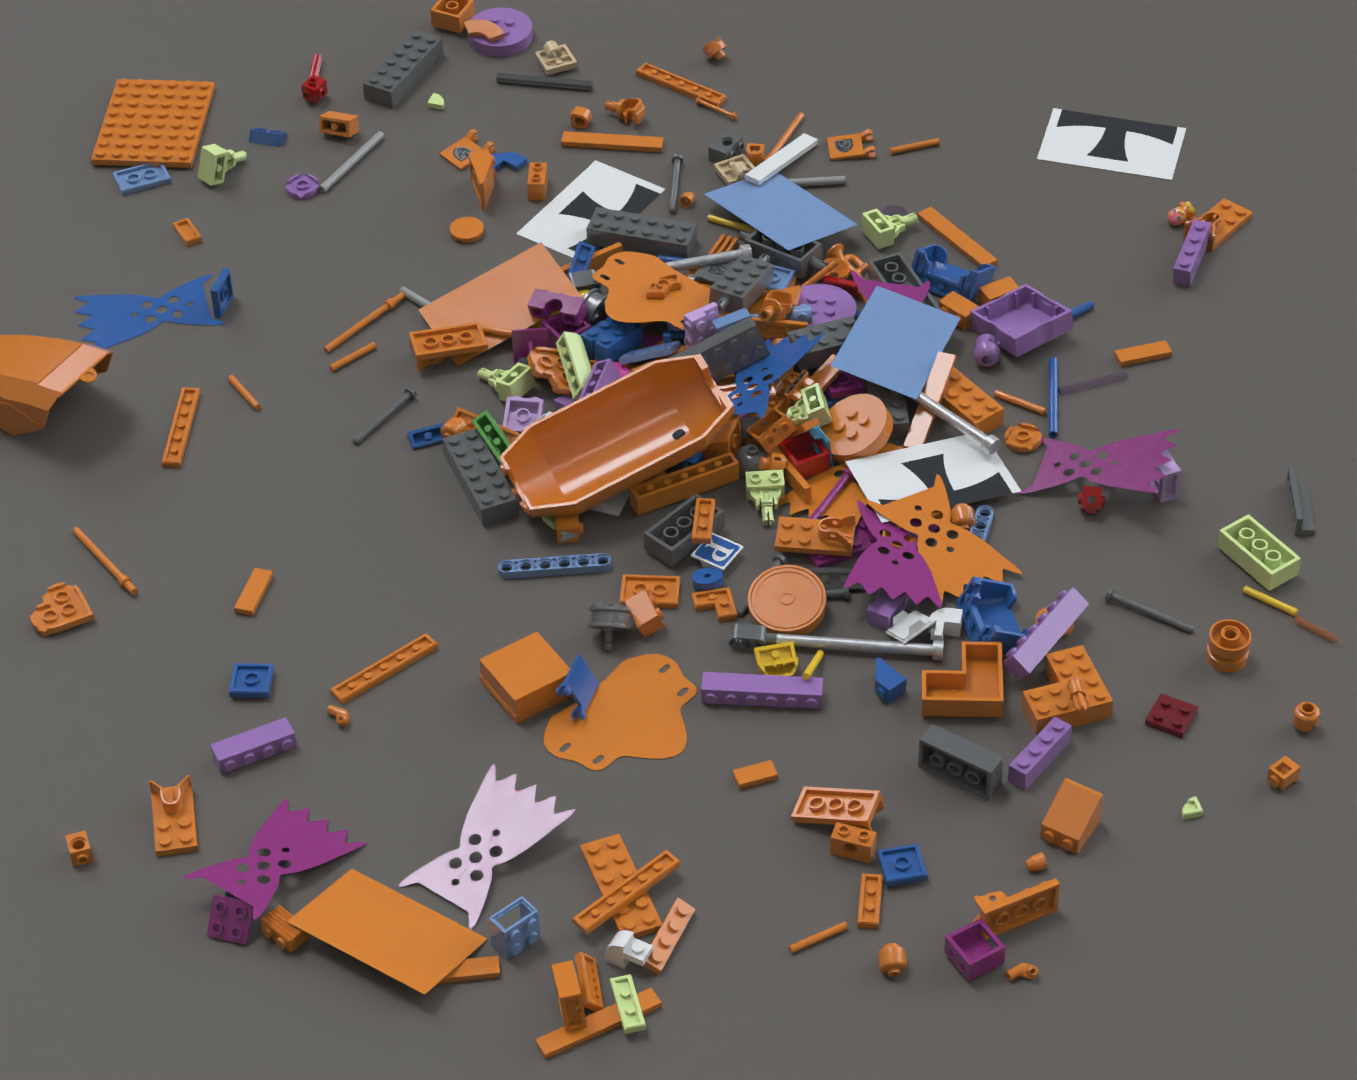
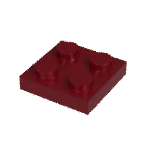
[1145,693,1199,739]

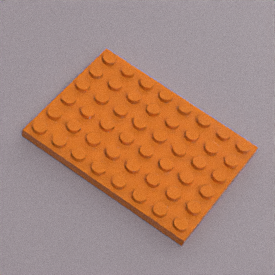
[91,79,215,168]

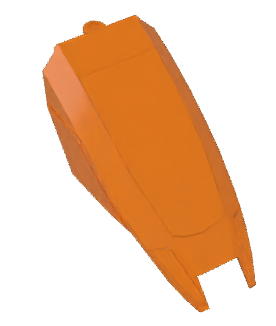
[0,335,114,436]

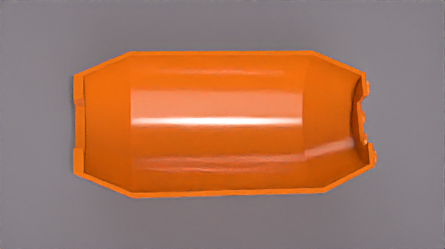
[500,354,735,517]

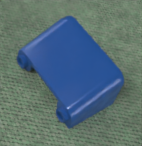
[911,244,996,302]
[957,576,1028,653]

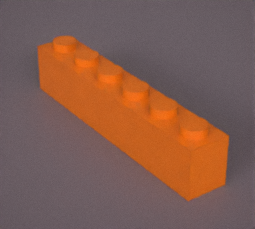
[629,452,739,516]

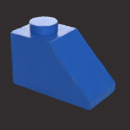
[875,657,907,704]

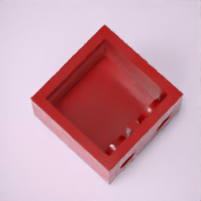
[778,432,829,479]

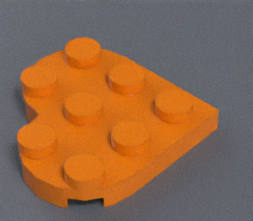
[527,347,572,396]
[30,582,94,637]

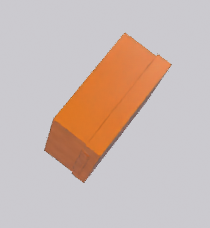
[479,632,572,724]

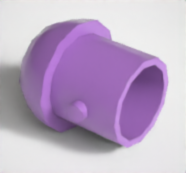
[973,334,1001,367]

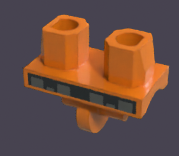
[783,369,815,405]

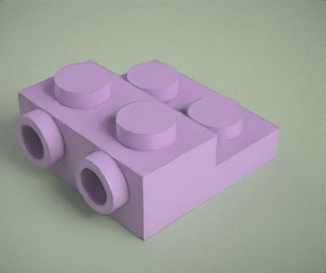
[683,302,719,348]
[503,396,545,434]

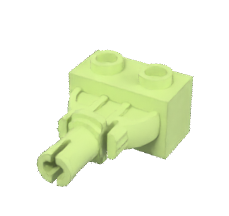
[198,144,247,186]
[861,209,918,249]
[477,362,536,401]
[785,383,832,427]
[745,470,785,526]

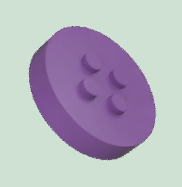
[467,8,533,57]
[785,284,857,327]

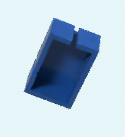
[580,317,643,362]

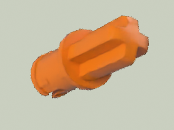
[1067,677,1087,714]

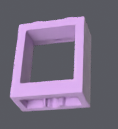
[1149,450,1181,503]

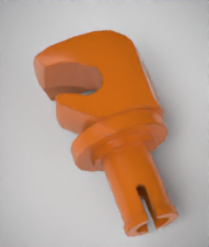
[604,98,646,125]
[758,290,793,321]

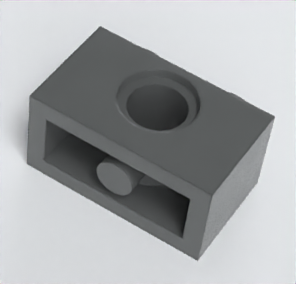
[708,129,744,163]

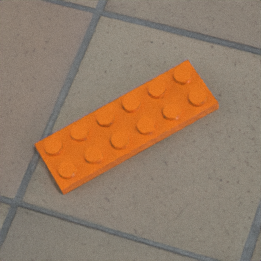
[580,834,662,938]

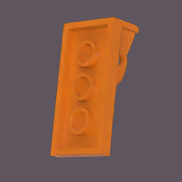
[1183,198,1253,252]
[409,322,488,371]
[775,513,856,557]
[149,775,198,857]
[791,786,885,831]
[973,878,1060,939]

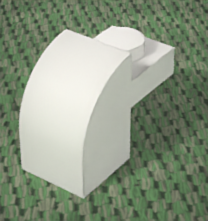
[928,608,963,641]
[605,930,653,969]

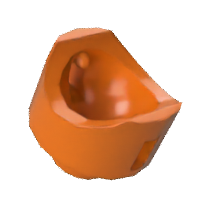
[702,37,727,61]
[759,452,786,471]

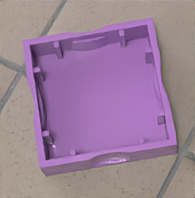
[970,284,1073,357]

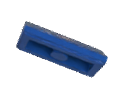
[249,127,287,146]
[406,423,443,450]

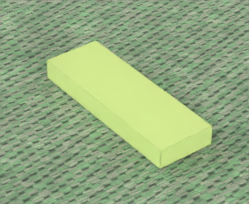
[610,974,646,1034]

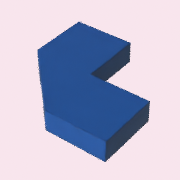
[490,152,528,171]

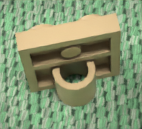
[535,41,578,75]
[713,154,755,186]

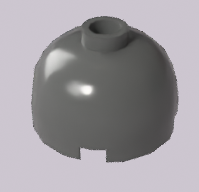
[735,444,767,479]

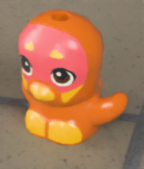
[1167,201,1196,226]

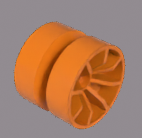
[1206,619,1251,672]

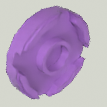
[286,174,320,200]

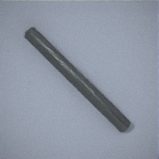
[496,73,593,91]

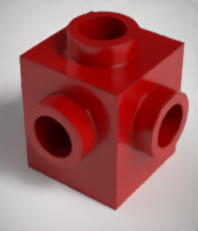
[301,75,328,103]
[1078,486,1105,514]

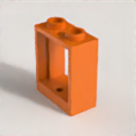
[746,407,797,453]
[551,960,587,1031]

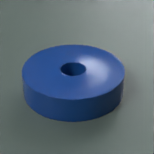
[692,567,724,590]

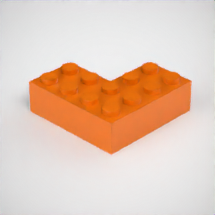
[921,642,1004,718]
[1021,645,1113,736]

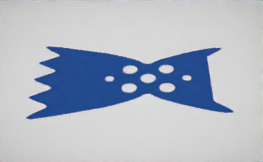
[74,274,225,349]
[727,333,825,419]

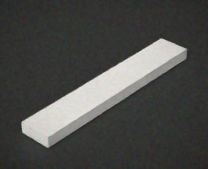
[745,133,818,186]

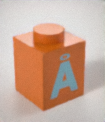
[555,515,583,543]

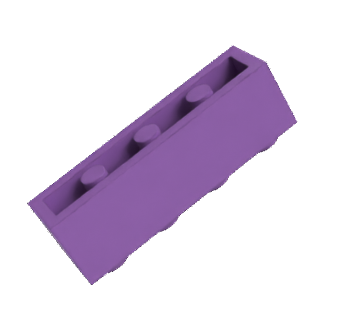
[1173,219,1211,286]
[579,358,621,399]
[866,589,912,631]
[210,717,297,774]
[1008,717,1072,791]

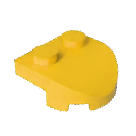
[754,641,798,676]

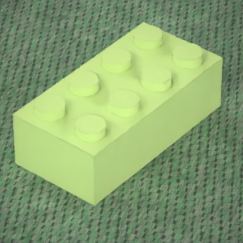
[1217,514,1301,591]

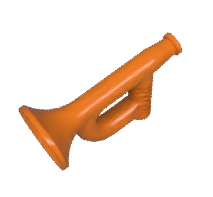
[826,243,868,280]

